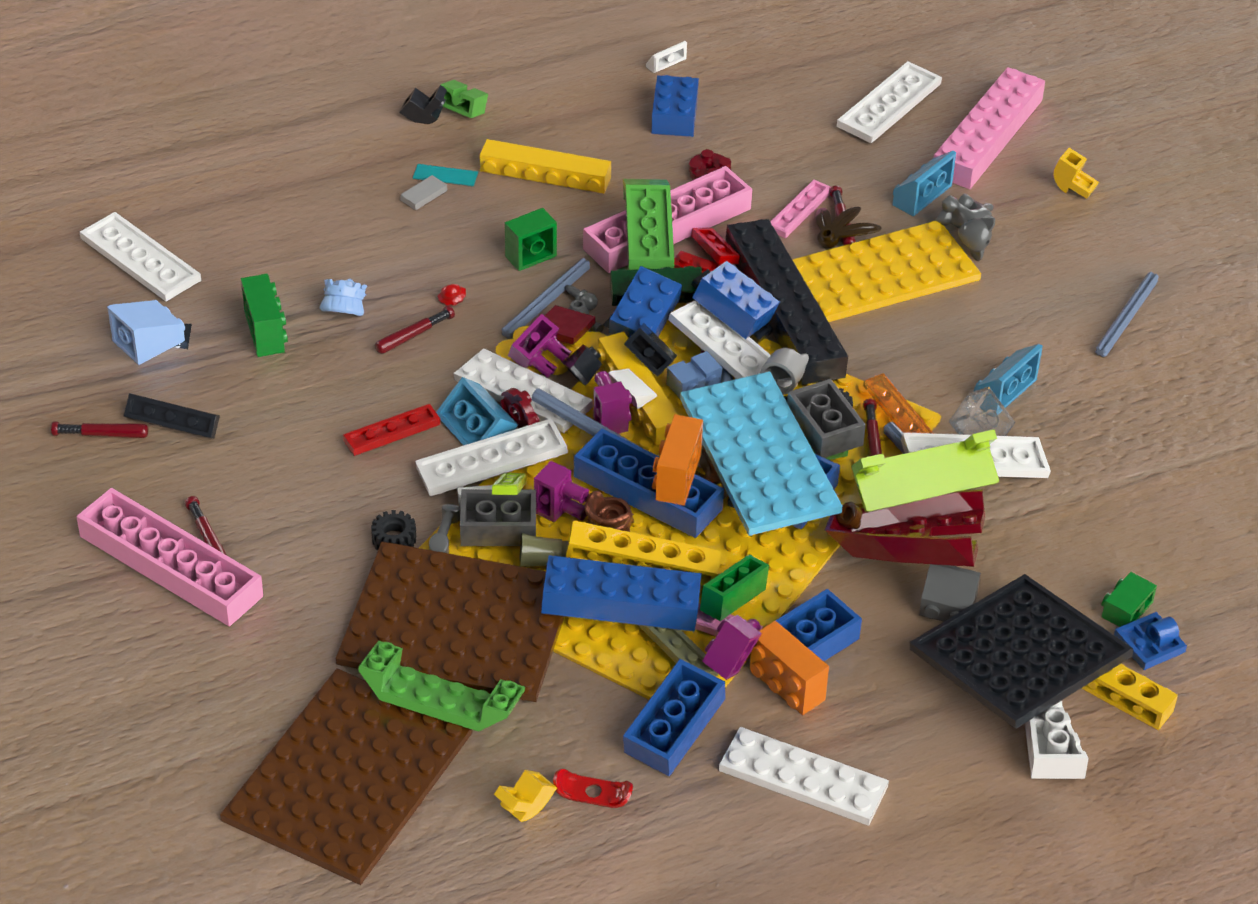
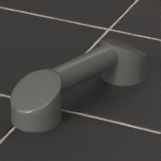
[429,504,461,553]

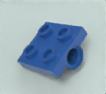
[1114,612,1187,670]

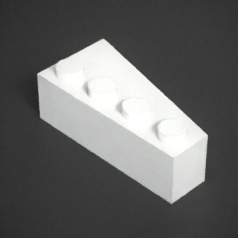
[1025,701,1088,779]

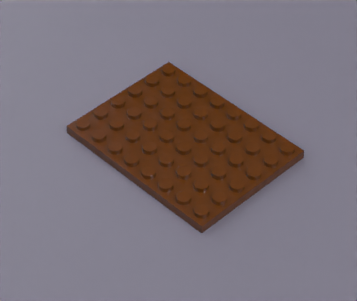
[335,542,565,702]
[220,668,472,885]

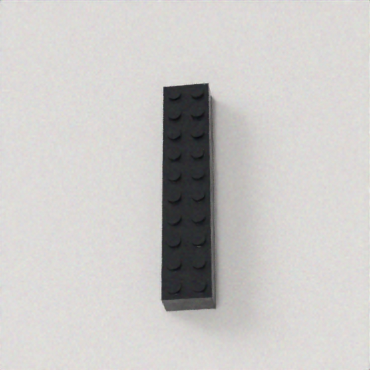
[725,219,849,385]

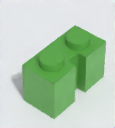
[440,80,488,118]

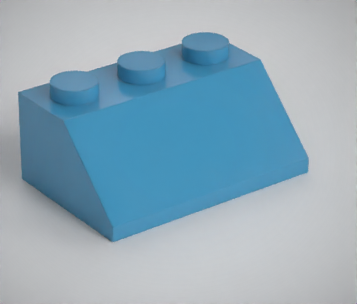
[893,151,956,217]
[974,344,1043,416]
[436,377,518,445]

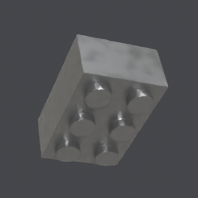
[787,379,865,458]
[460,489,536,546]

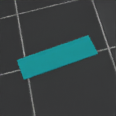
[413,164,479,186]

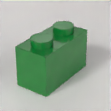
[1101,572,1157,627]

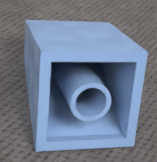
[107,300,185,365]

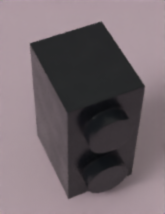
[624,323,677,377]

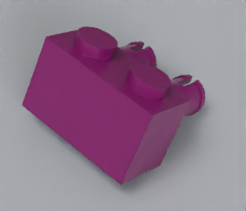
[508,313,572,378]
[593,371,632,434]
[534,461,589,522]
[702,615,762,680]

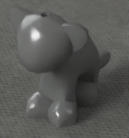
[936,194,995,261]

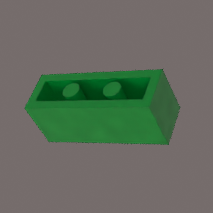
[700,554,769,621]

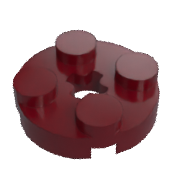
[689,149,731,180]
[500,388,540,429]

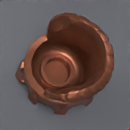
[584,490,634,532]

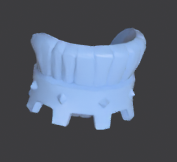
[320,279,367,316]

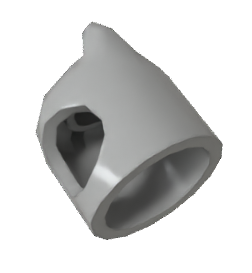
[760,348,809,395]

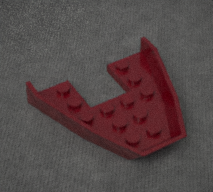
[825,489,985,567]

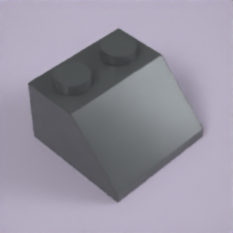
[919,564,981,622]

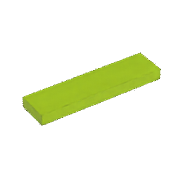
[492,473,527,495]

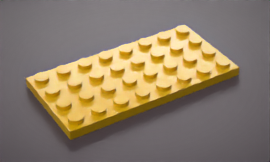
[792,221,981,322]

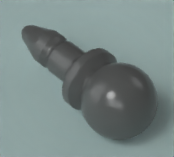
[565,285,598,311]

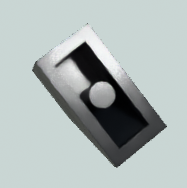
[563,345,602,386]

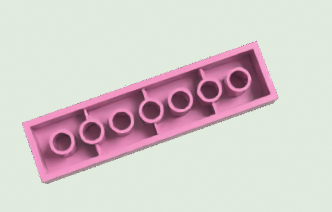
[934,67,1045,189]
[583,166,752,273]
[76,488,263,627]

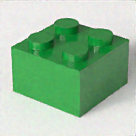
[504,208,557,271]

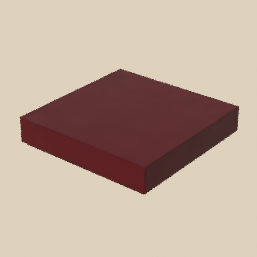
[544,305,596,345]

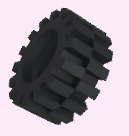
[371,510,417,550]

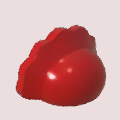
[437,284,466,306]

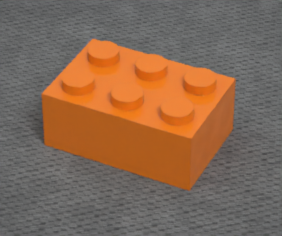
[652,414,703,506]
[750,620,829,716]

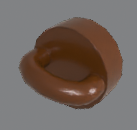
[837,502,862,529]

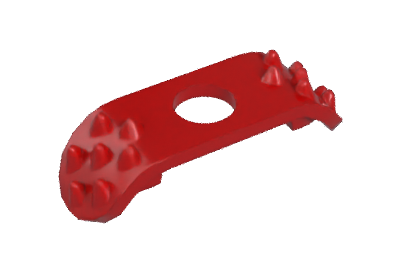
[553,769,633,808]

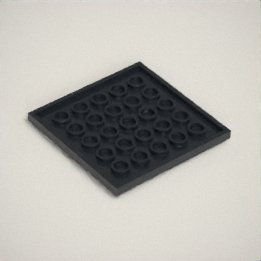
[910,574,1133,729]

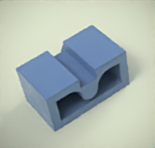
[667,351,722,399]

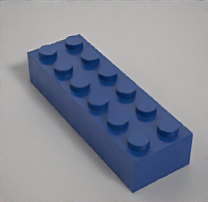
[574,428,724,538]
[541,555,701,632]

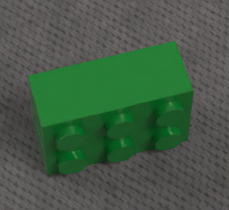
[241,273,288,357]

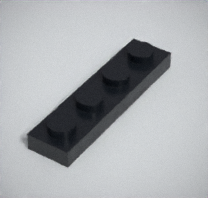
[124,393,220,439]

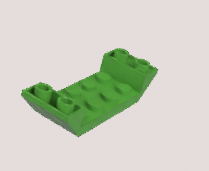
[623,179,674,270]
[358,641,525,732]

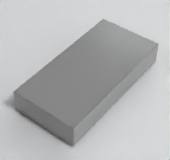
[400,175,447,210]

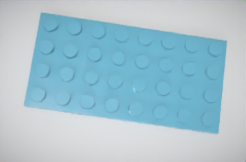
[680,371,843,536]

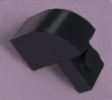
[399,85,447,124]

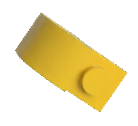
[1054,148,1099,199]
[494,770,557,821]

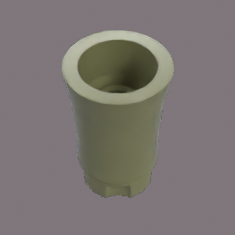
[519,533,568,567]

